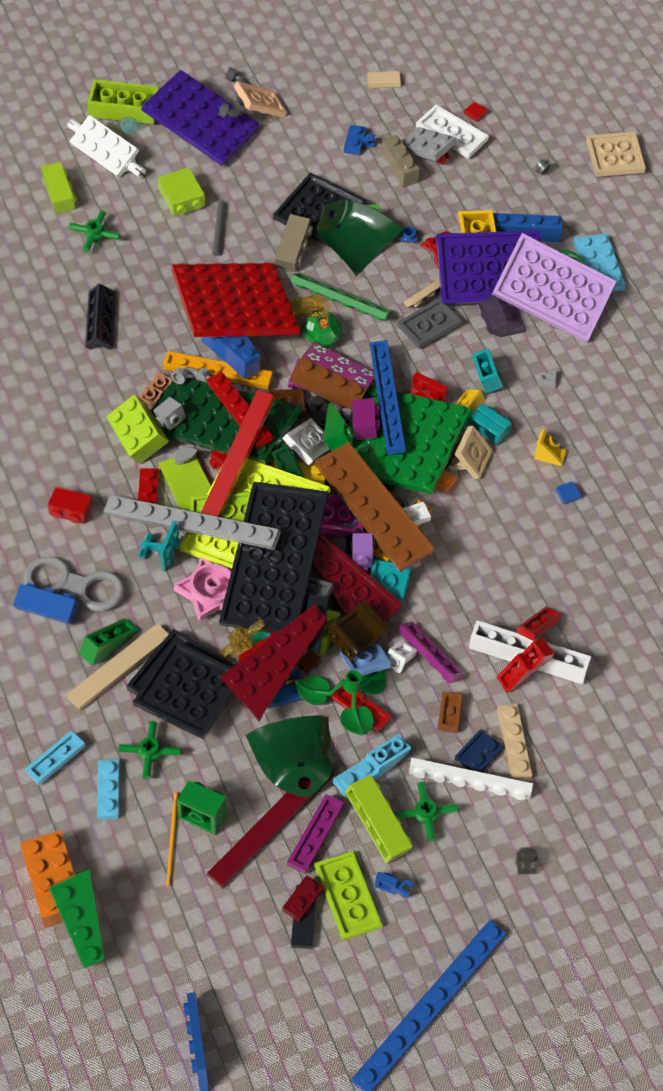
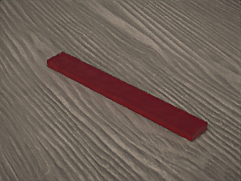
[207,770,334,889]

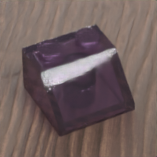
[478,295,527,338]

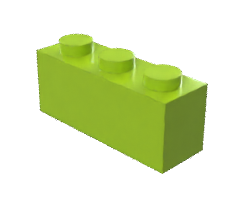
[41,162,77,214]

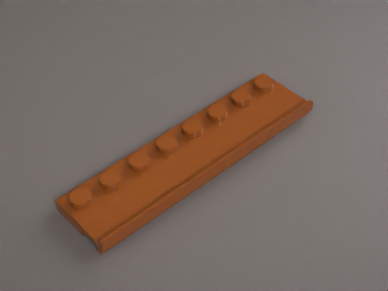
[314,442,434,572]

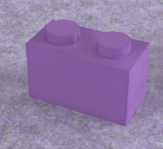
[352,533,373,574]

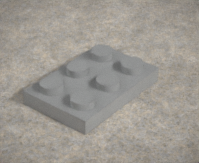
[402,127,457,161]

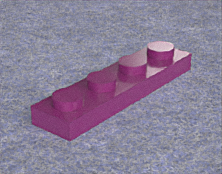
[398,621,465,683]
[287,794,344,874]

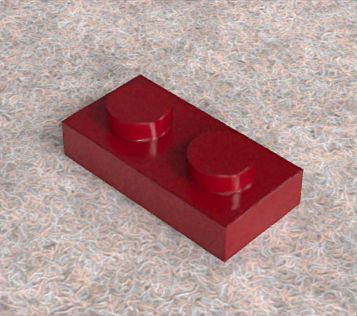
[282,875,324,922]

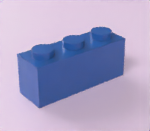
[13,582,79,625]

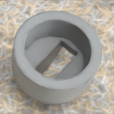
[341,408,353,423]

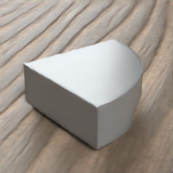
[537,370,558,388]
[174,446,198,464]

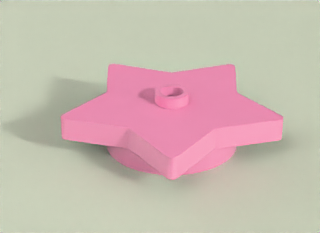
[174,558,231,620]

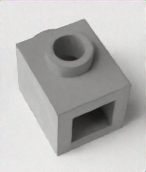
[153,397,186,430]

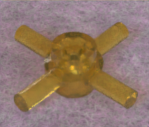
[216,619,265,658]

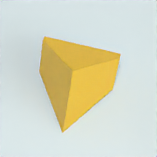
[534,429,567,466]

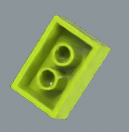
[106,394,169,464]

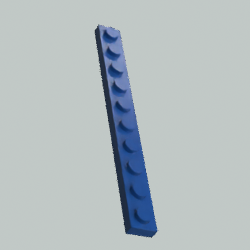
[351,920,506,1091]

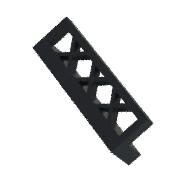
[85,283,116,350]

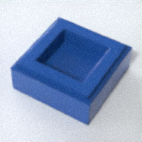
[555,481,581,505]

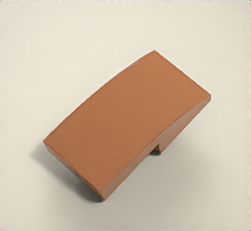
[140,373,173,407]

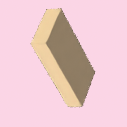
[367,71,401,88]

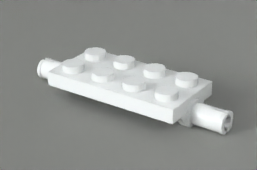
[67,115,146,178]

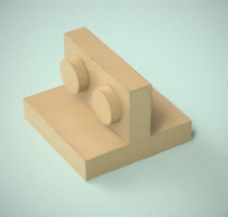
[448,426,492,479]

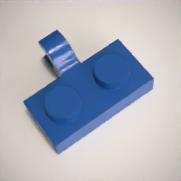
[344,125,375,155]

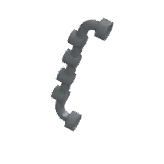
[218,67,247,118]

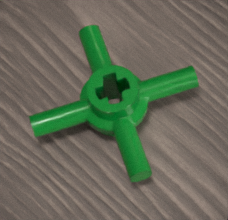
[69,210,120,253]
[118,721,181,779]
[395,782,458,842]

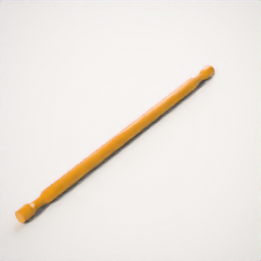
[166,792,178,886]

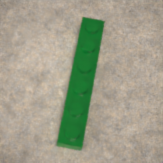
[291,273,393,321]

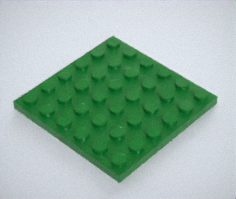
[348,386,472,495]

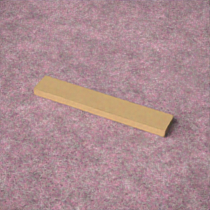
[66,623,168,710]

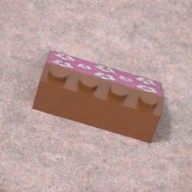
[290,342,375,409]

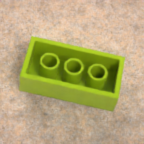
[87,79,159,124]

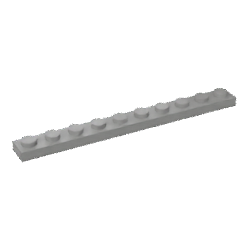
[103,495,281,550]

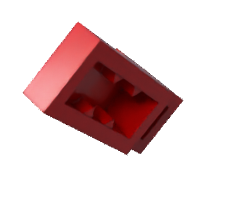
[496,638,555,693]

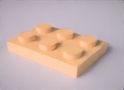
[234,81,287,118]

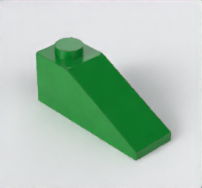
[324,403,354,451]
[79,618,139,666]

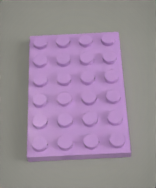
[492,233,616,343]

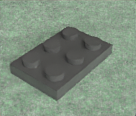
[397,298,461,349]

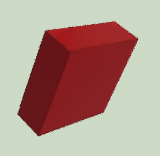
[464,101,487,122]

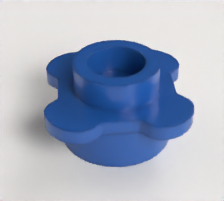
[400,226,418,243]

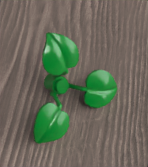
[295,669,386,736]

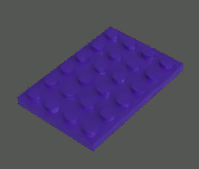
[141,70,260,166]
[436,230,541,305]

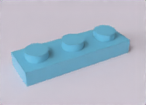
[25,730,86,785]
[97,759,119,820]

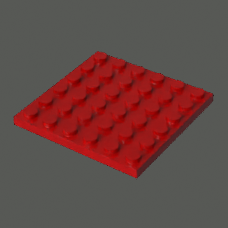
[171,262,300,337]

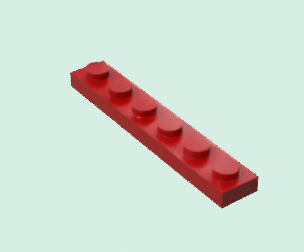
[206,371,273,449]

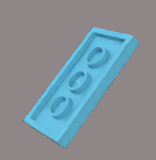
[573,233,625,292]

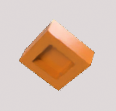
[436,470,457,494]

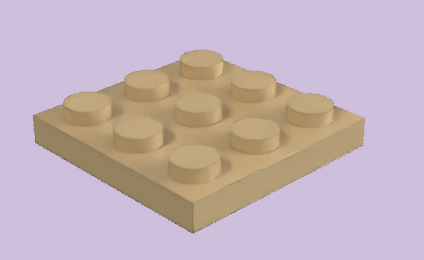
[586,132,646,177]

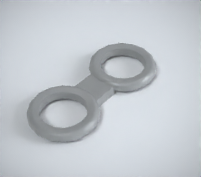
[24,557,124,611]

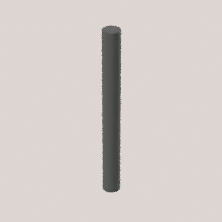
[212,200,225,256]

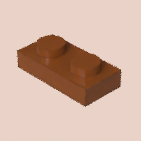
[437,691,462,733]

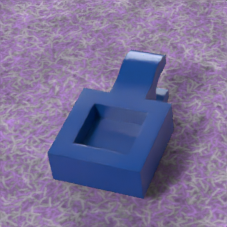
[375,871,414,898]

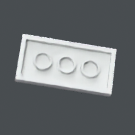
[416,105,489,159]

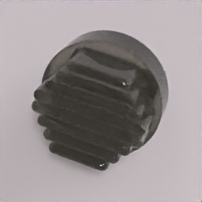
[515,847,539,875]

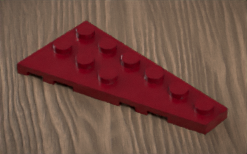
[313,533,402,624]
[221,604,327,722]

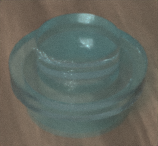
[120,117,137,134]

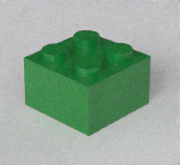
[177,780,227,835]

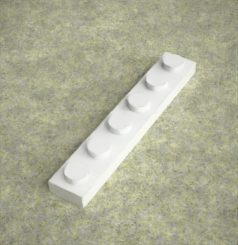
[409,758,533,800]

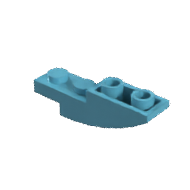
[333,734,411,797]

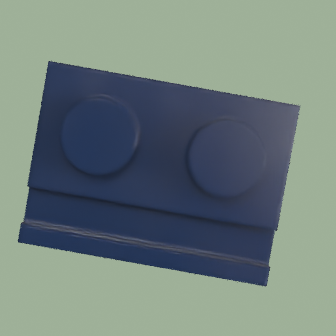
[455,729,504,773]

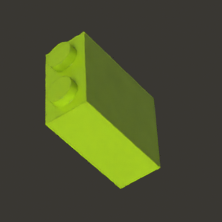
[157,167,205,217]

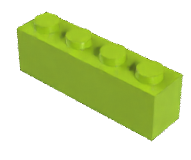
[345,775,413,864]

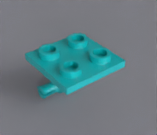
[137,520,181,571]

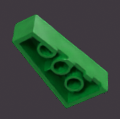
[47,868,104,968]

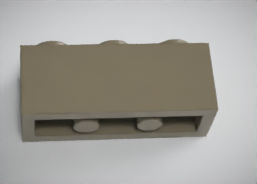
[381,135,419,188]
[275,214,313,272]

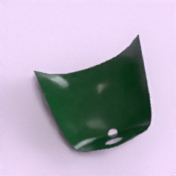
[317,200,403,277]
[246,715,333,797]

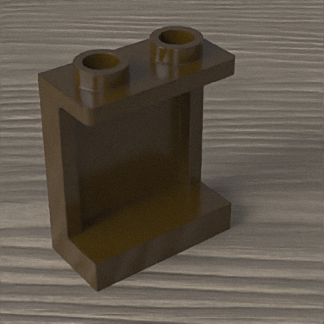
[325,600,389,661]

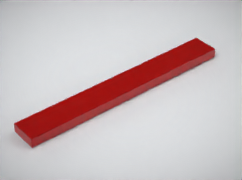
[201,390,276,517]

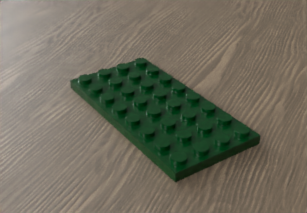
[151,377,302,465]

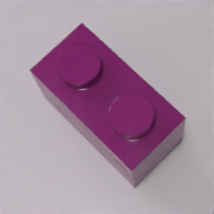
[352,398,380,440]

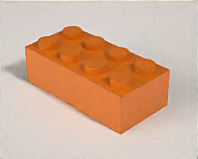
[20,830,74,928]

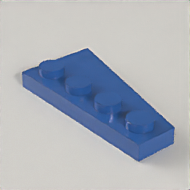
[183,992,209,1091]

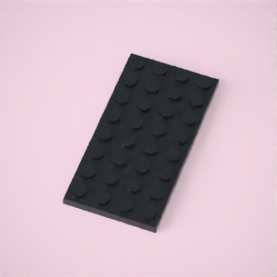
[219,481,329,634]

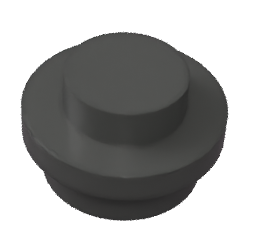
[535,159,551,175]

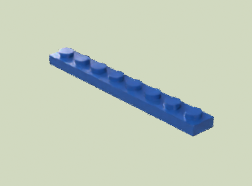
[369,340,406,455]

